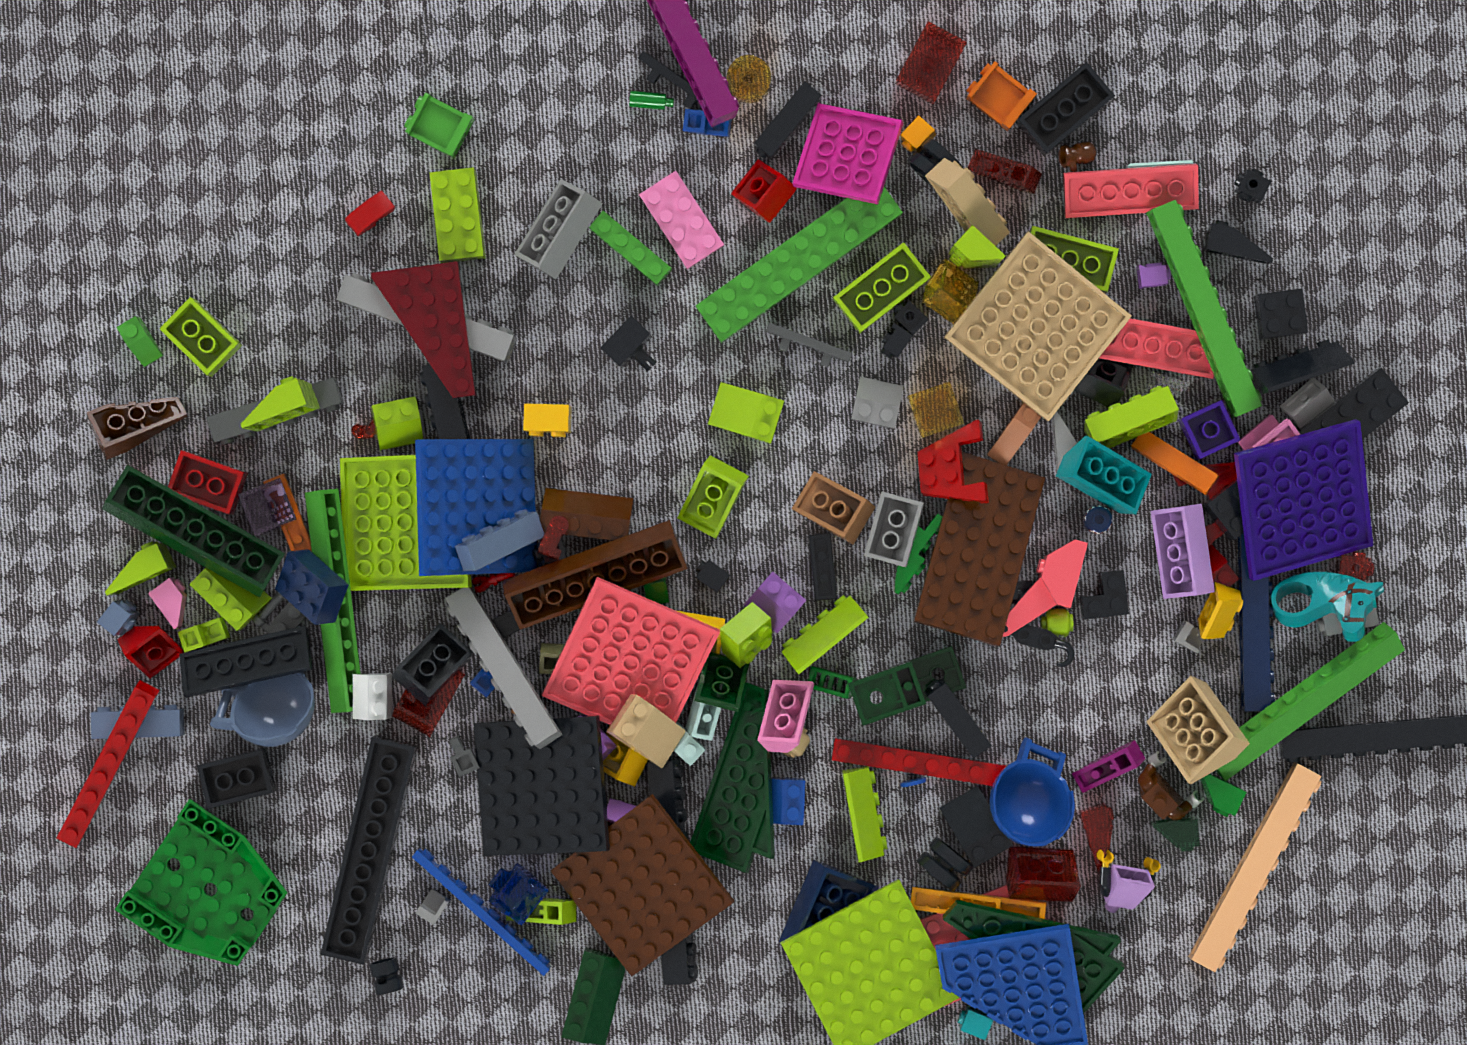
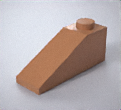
[987,402,1041,465]

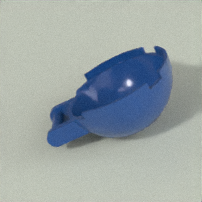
[990,737,1075,846]

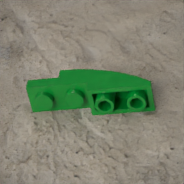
[894,513,942,595]

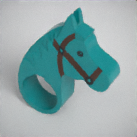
[1271,572,1384,642]

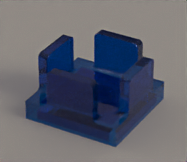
[488,863,549,926]

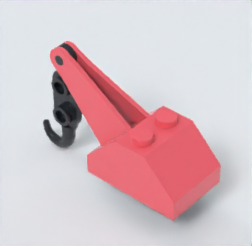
[1003,540,1088,667]

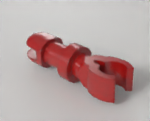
[472,573,515,593]

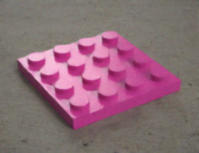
[792,103,903,204]

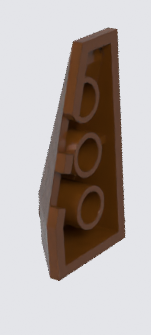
[86,397,187,460]

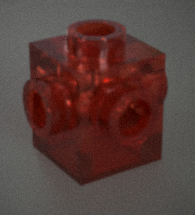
[1339,552,1375,581]

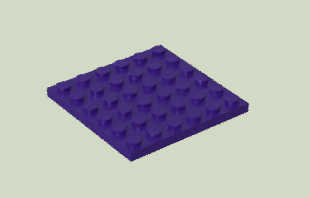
[1234,419,1374,581]

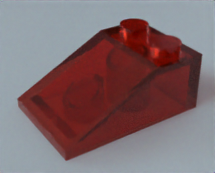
[391,671,465,737]

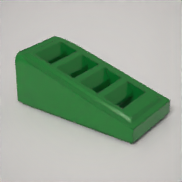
[808,666,857,699]

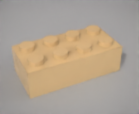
[925,158,1010,246]

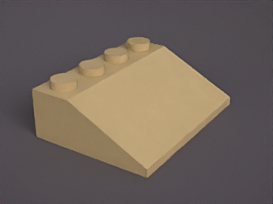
[1146,676,1250,784]

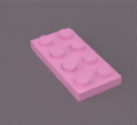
[639,171,724,269]

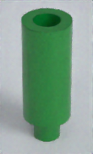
[629,91,674,110]

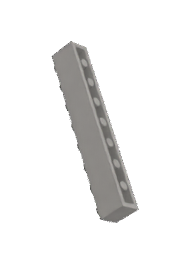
[445,587,563,749]

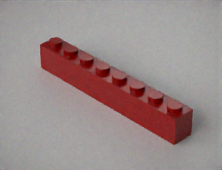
[56,680,160,848]

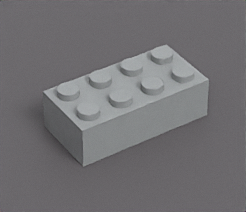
[514,179,603,279]

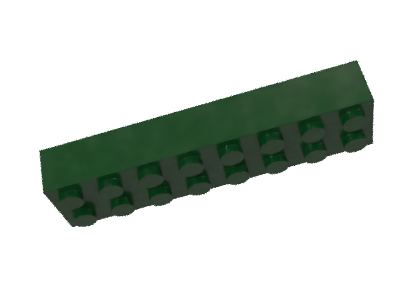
[102,465,285,597]

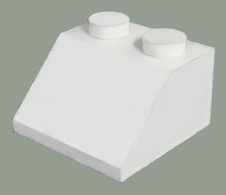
[353,673,392,720]

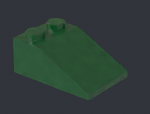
[694,652,749,712]

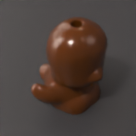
[1058,141,1097,172]

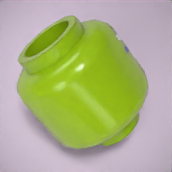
[1041,609,1074,637]

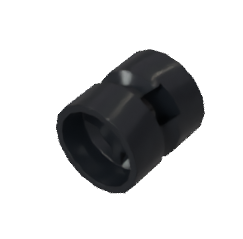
[369,957,404,995]

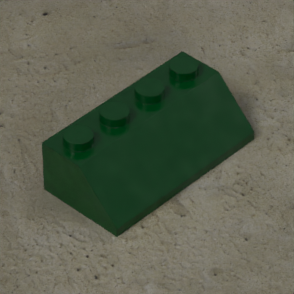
[561,947,626,1045]

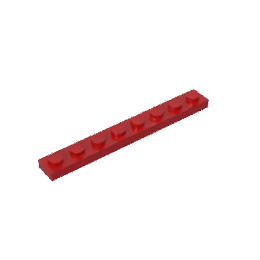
[831,738,1007,786]

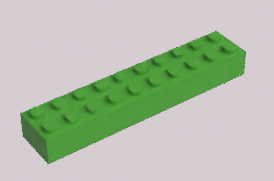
[696,187,903,344]

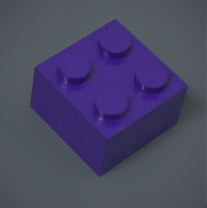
[1178,400,1240,460]

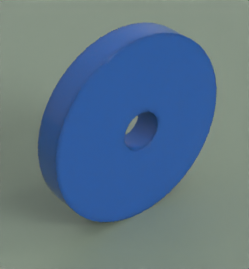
[900,777,927,787]

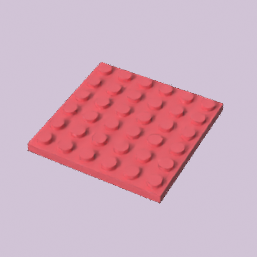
[542,577,720,725]

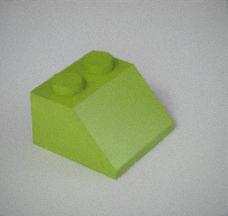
[370,396,423,451]

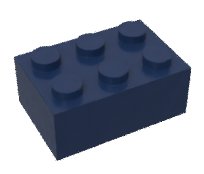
[275,549,349,625]

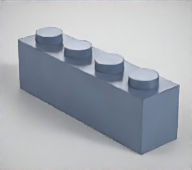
[455,509,545,571]
[91,704,185,739]

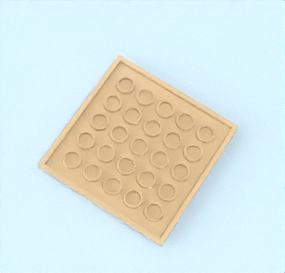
[944,231,1132,421]

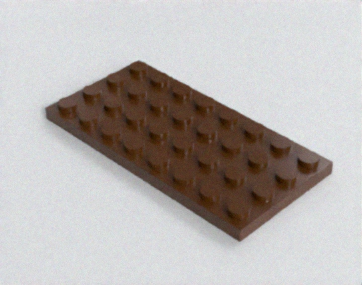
[913,452,1045,647]

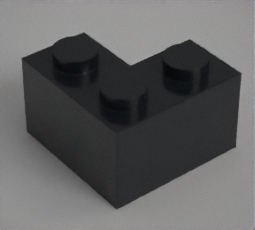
[1079,570,1129,620]

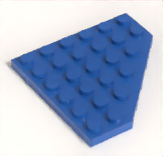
[935,924,1088,1045]

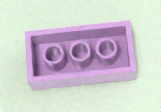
[1151,504,1215,599]

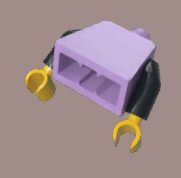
[1097,850,1161,913]

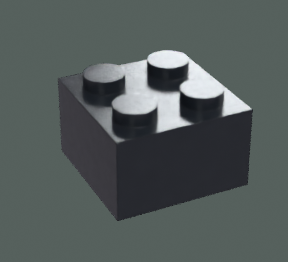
[1253,288,1308,340]

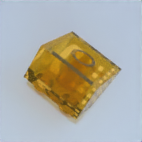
[922,258,979,324]

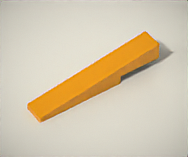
[911,887,1047,919]

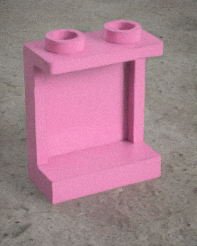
[1237,414,1301,451]

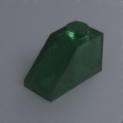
[1150,817,1200,851]

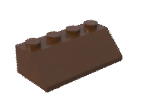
[540,488,634,540]

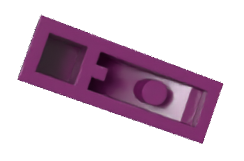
[1072,740,1145,793]

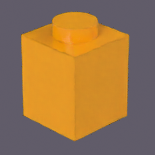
[900,115,936,153]

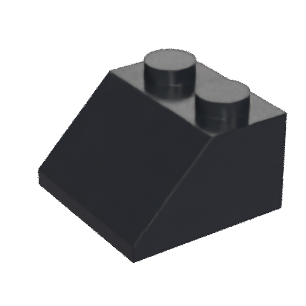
[1074,358,1133,407]

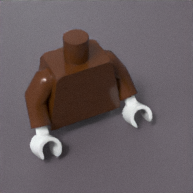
[1138,751,1204,821]

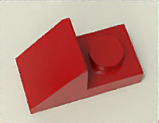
[1208,545,1239,587]

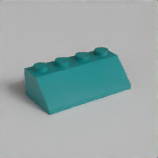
[1056,436,1152,514]

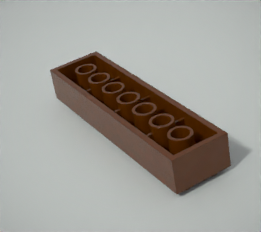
[502,520,688,630]

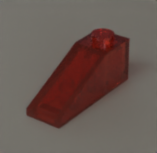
[968,149,1042,194]
[1078,803,1114,874]

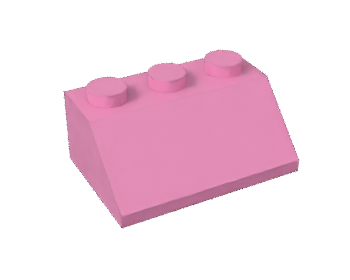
[757,680,814,753]

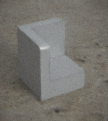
[1172,621,1204,654]
[415,889,450,925]

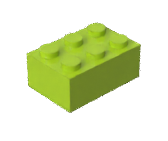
[159,297,243,377]

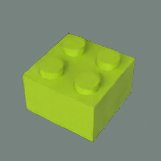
[720,602,772,668]

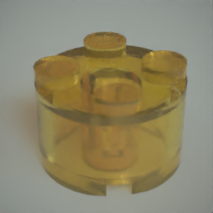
[727,55,771,103]

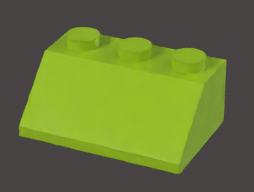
[189,568,272,631]

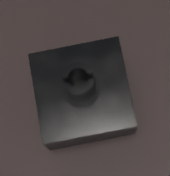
[601,316,657,372]

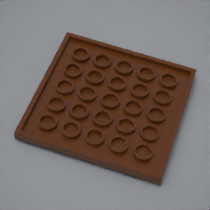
[551,794,734,977]

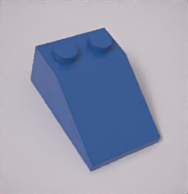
[771,777,805,825]

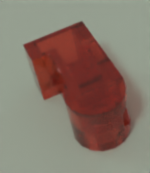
[538,516,569,561]

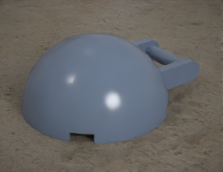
[210,672,315,747]

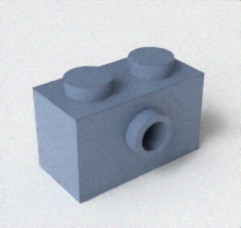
[97,600,140,636]

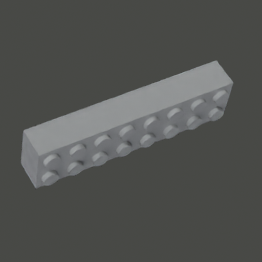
[336,273,517,363]

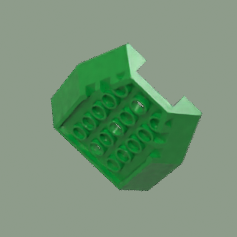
[114,799,288,966]

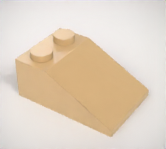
[607,694,686,769]

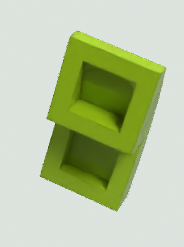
[178,617,230,653]

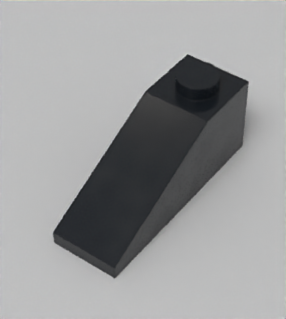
[1203,220,1273,265]

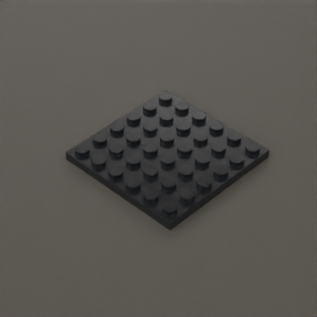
[474,716,610,856]

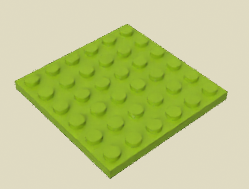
[340,455,472,591]
[780,879,960,1045]

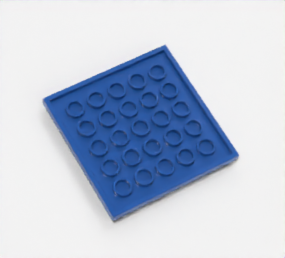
[415,439,537,576]

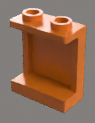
[966,61,1037,132]

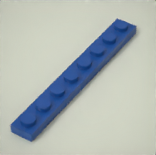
[412,848,551,976]

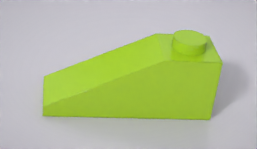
[506,898,576,925]

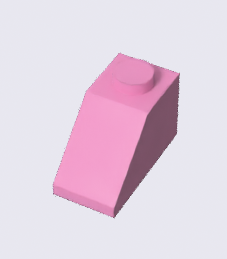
[148,577,187,629]

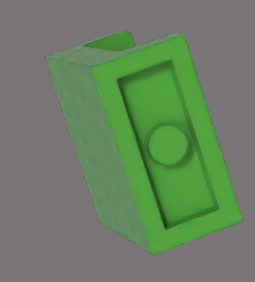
[404,92,475,159]

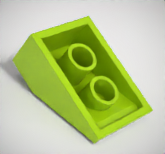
[708,382,784,444]
[677,455,749,539]
[105,541,176,596]

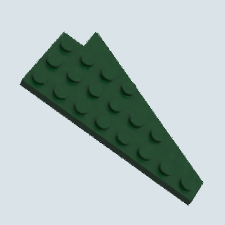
[690,682,775,873]
[943,900,1125,1014]

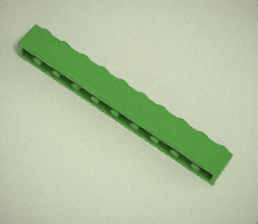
[1146,200,1262,418]
[305,489,360,713]
[1215,622,1405,781]

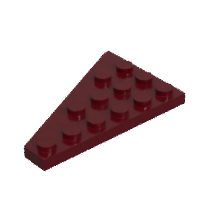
[371,261,476,398]

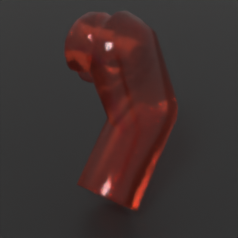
[351,420,376,439]

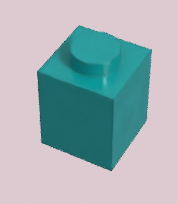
[957,1006,993,1040]

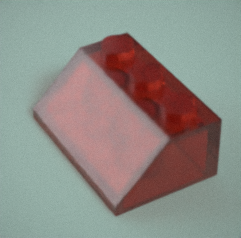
[1006,846,1081,902]

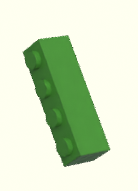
[589,211,672,287]

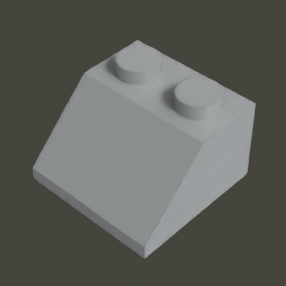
[851,376,903,429]

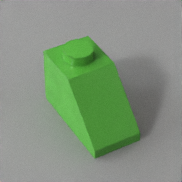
[116,316,163,367]

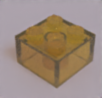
[906,381,964,439]

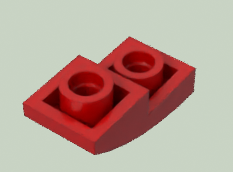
[345,190,395,236]

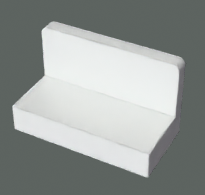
[1280,378,1335,429]

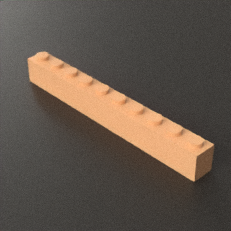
[1188,762,1321,972]

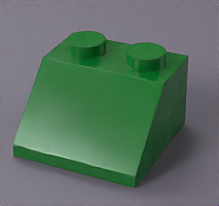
[1200,774,1247,817]

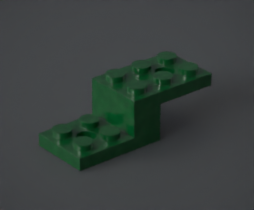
[848,645,967,726]

